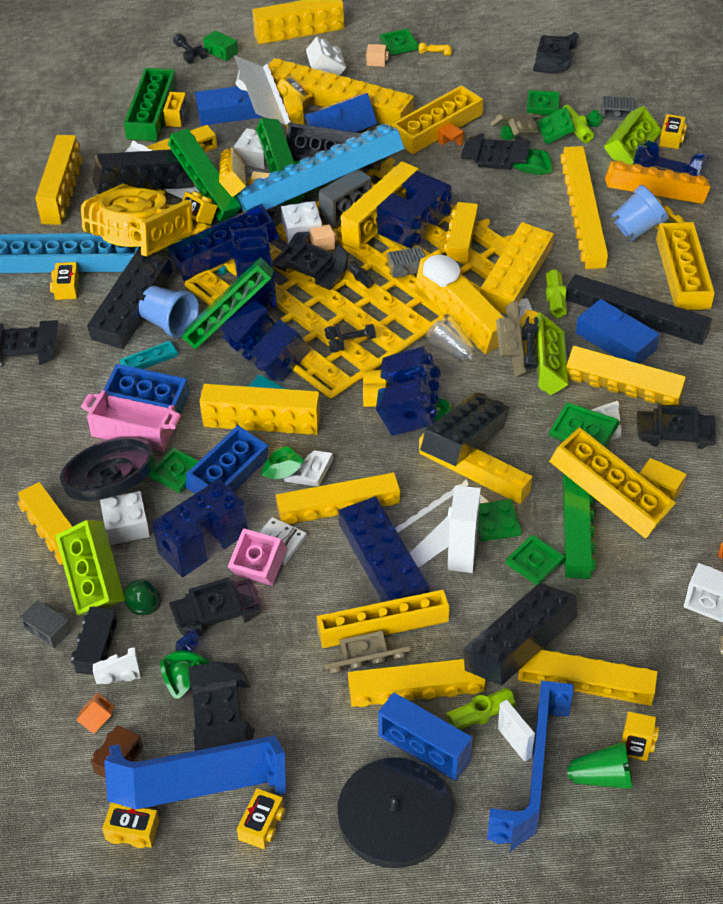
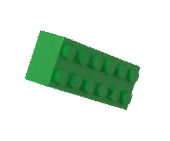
[124,68,177,141]

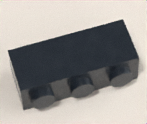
[71,607,118,675]

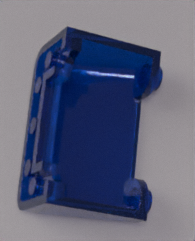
[633,140,709,176]

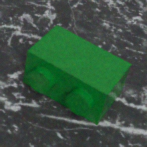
[203,30,238,61]

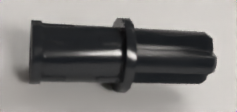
[347,261,374,289]

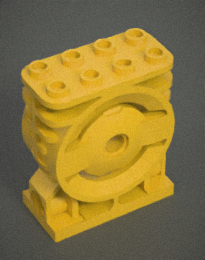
[81,184,193,257]

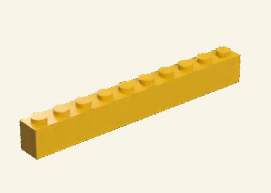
[560,146,608,269]

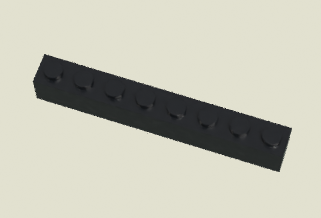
[566,274,712,345]

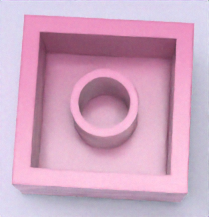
[228,528,287,586]

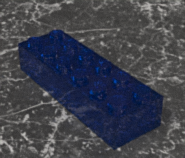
[167,203,279,282]
[338,496,430,602]

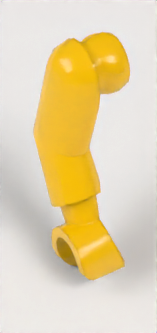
[419,43,452,56]

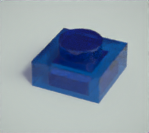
[175,629,199,652]

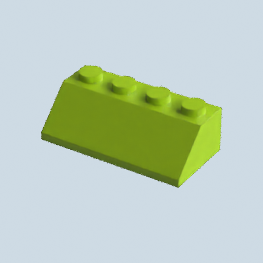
[604,105,662,165]
[536,312,568,395]
[55,520,125,615]

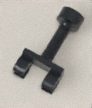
[173,33,207,64]
[522,316,539,369]
[324,324,376,352]

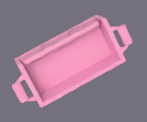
[81,390,181,452]

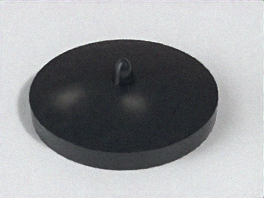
[60,437,156,501]
[338,758,452,868]

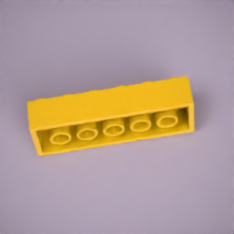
[252,0,344,44]
[391,85,483,154]
[35,135,83,225]
[341,161,419,250]
[480,222,554,314]
[656,222,714,310]
[415,250,504,355]
[566,346,686,406]
[200,384,320,435]
[549,427,676,539]

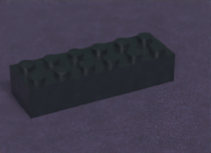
[286,123,382,171]
[92,149,195,194]
[87,249,173,349]
[420,392,510,466]
[463,583,577,686]

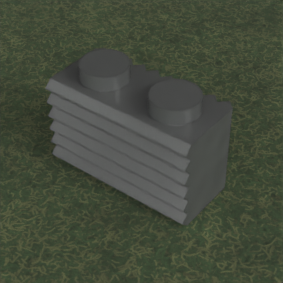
[601,96,634,120]
[387,246,426,278]
[19,600,71,648]

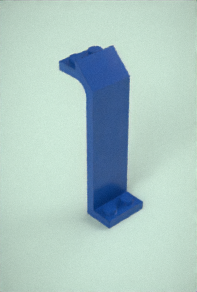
[487,681,574,852]
[104,735,286,809]

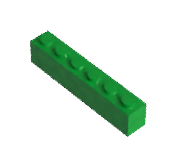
[256,118,305,205]
[168,128,241,222]
[182,257,274,349]
[562,474,596,579]

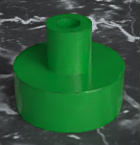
[586,110,602,127]
[500,126,516,140]

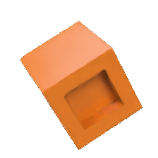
[438,123,464,145]
[77,692,115,733]

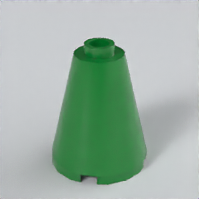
[567,741,633,789]

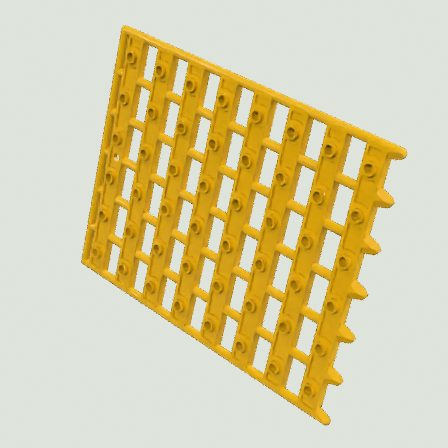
[184,157,514,399]

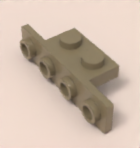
[491,113,541,136]
[496,301,526,378]
[323,631,411,674]

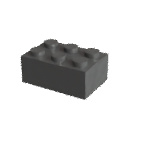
[319,169,371,228]

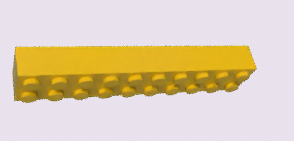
[268,58,414,126]

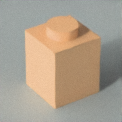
[366,44,389,67]
[309,225,337,250]

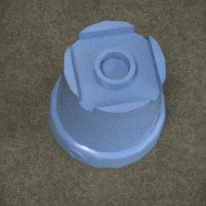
[611,185,669,242]
[139,286,199,338]

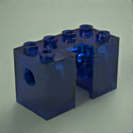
[377,170,452,249]
[231,226,277,310]
[219,298,311,383]
[376,346,441,436]
[152,479,248,578]

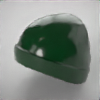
[124,579,160,616]

